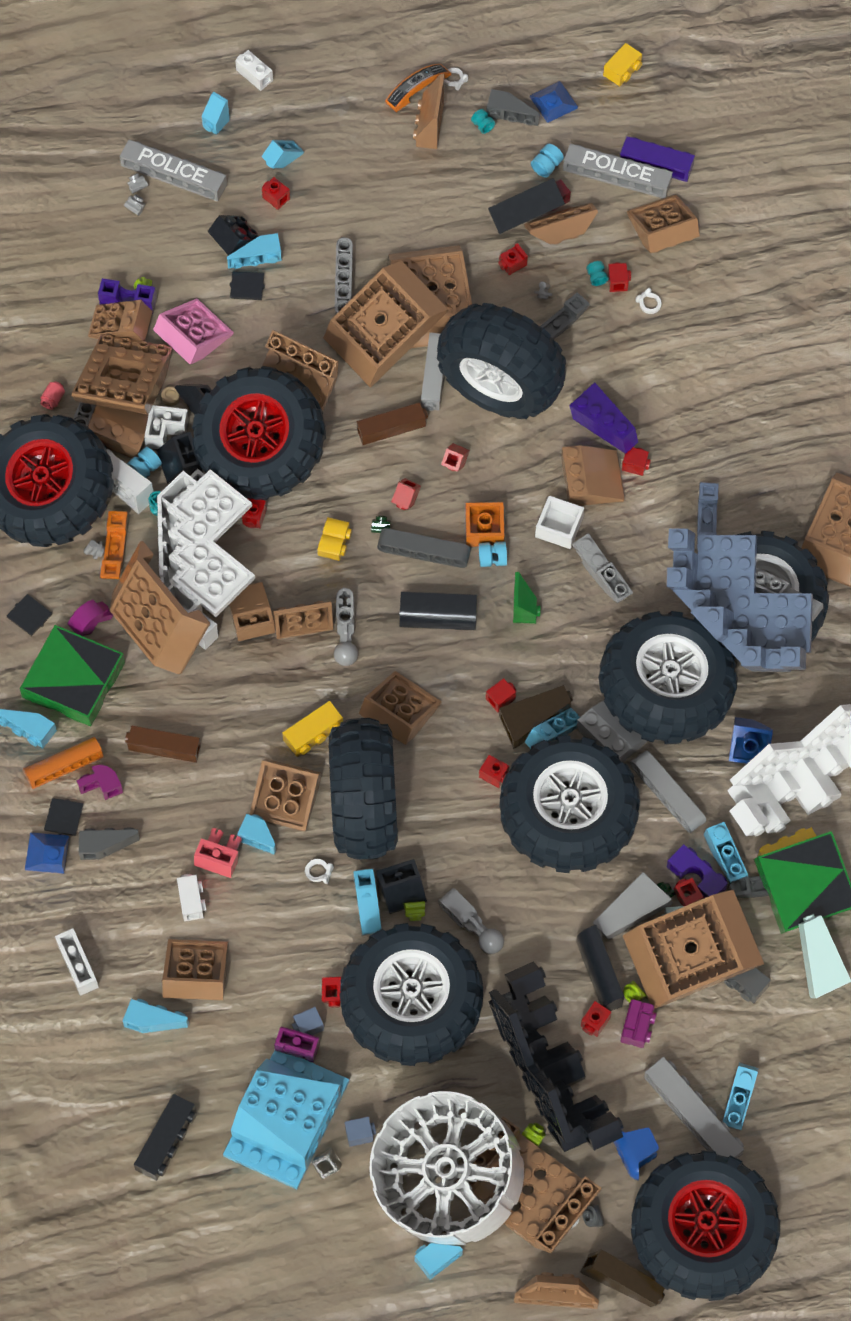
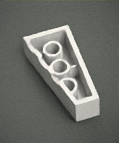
[106,449,154,514]

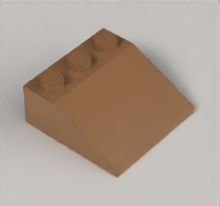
[413,74,444,149]
[627,195,700,253]
[87,405,149,458]
[561,445,624,506]
[272,601,333,639]
[359,671,442,745]
[249,759,322,831]
[162,939,228,1000]

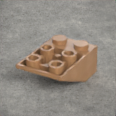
[88,300,153,341]
[229,582,275,641]

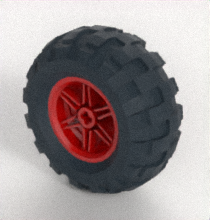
[192,366,326,500]
[0,414,114,547]
[631,1150,781,1301]

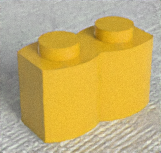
[317,517,352,561]

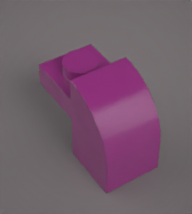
[67,599,113,636]
[76,765,123,800]

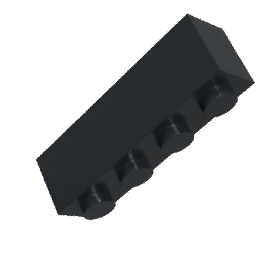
[134,1094,197,1181]

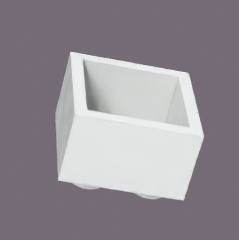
[535,496,584,549]

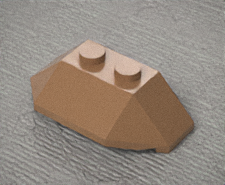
[524,203,598,245]
[514,1272,599,1309]

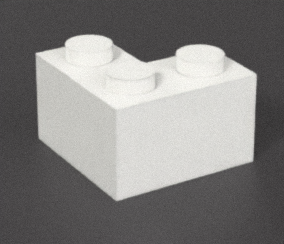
[144,405,189,449]

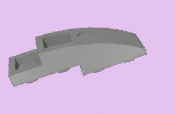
[572,533,633,603]
[755,568,823,621]

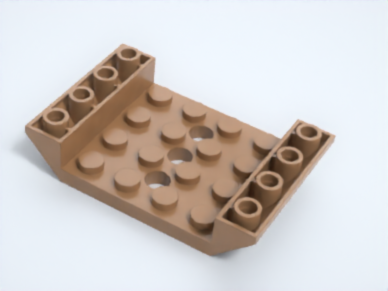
[388,245,472,348]
[237,330,338,449]
[802,472,851,587]
[110,541,210,674]
[455,1117,602,1253]

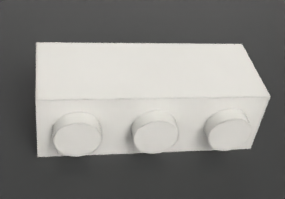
[55,929,99,996]

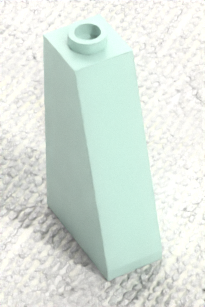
[798,914,851,998]

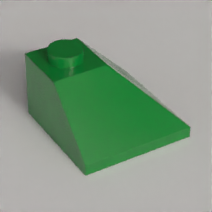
[513,572,540,624]

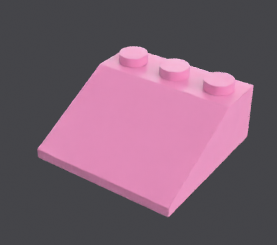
[153,298,234,364]

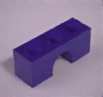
[98,278,157,314]
[667,844,728,899]

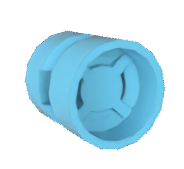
[531,144,564,178]
[127,447,162,478]
[479,541,507,567]

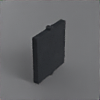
[229,271,265,300]
[7,594,52,636]
[44,798,84,836]

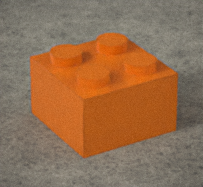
[465,502,504,547]

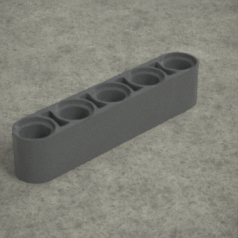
[377,528,471,568]

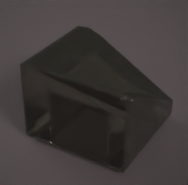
[312,1148,342,1179]

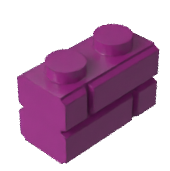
[620,999,657,1048]
[274,1026,320,1063]

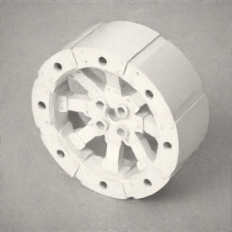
[370,1091,524,1246]

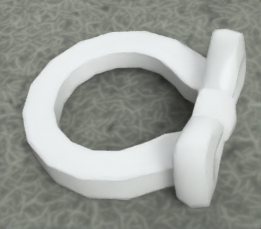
[444,68,468,91]
[635,288,662,314]
[305,859,334,884]

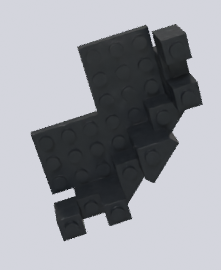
[488,961,624,1152]

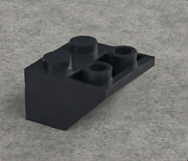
[208,215,259,256]
[156,432,203,484]
[377,859,427,914]

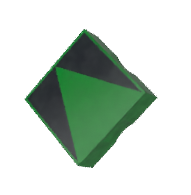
[20,625,125,727]
[754,831,851,934]

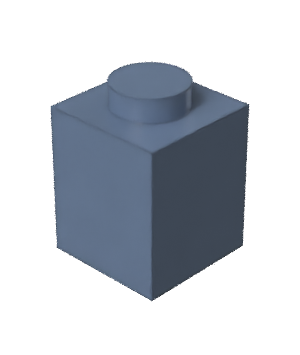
[291,1007,324,1036]
[345,1117,376,1147]

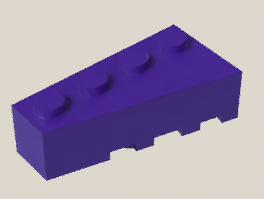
[569,382,638,454]

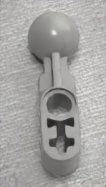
[334,588,358,666]
[438,888,504,954]

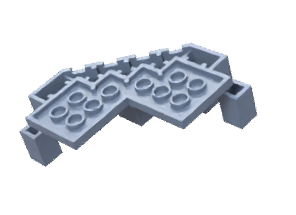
[667,529,813,672]

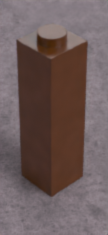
[356,402,428,445]
[125,726,201,763]

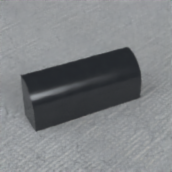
[488,178,565,234]
[399,592,477,630]
[576,925,624,1011]

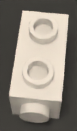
[235,50,273,91]
[177,874,206,922]

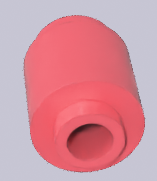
[40,381,65,410]

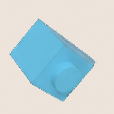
[202,92,230,135]
[261,140,304,169]
[237,814,276,855]
[414,1243,463,1280]

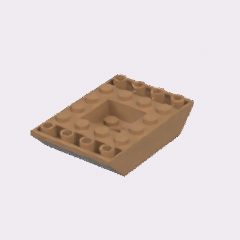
[323,261,449,388]
[72,334,172,415]
[623,890,764,1010]

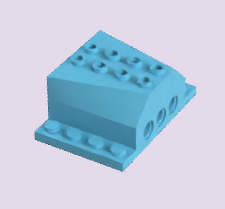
[223,1050,350,1189]

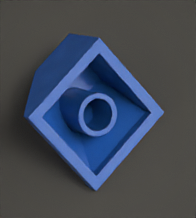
[530,81,578,123]
[729,717,773,764]
[25,832,70,874]

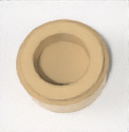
[161,386,180,406]

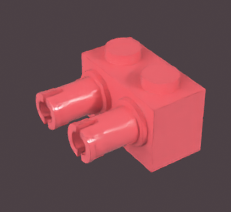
[194,828,242,878]

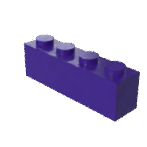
[620,136,695,182]

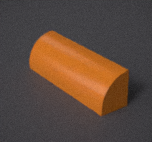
[23,737,104,789]

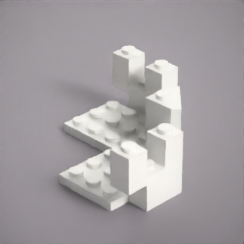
[157,469,255,650]
[727,704,851,836]

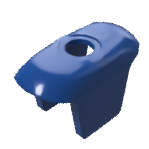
[614,1128,659,1181]

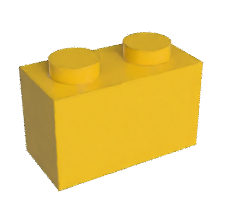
[603,43,642,87]

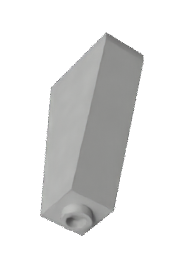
[421,333,444,411]
[593,872,673,940]

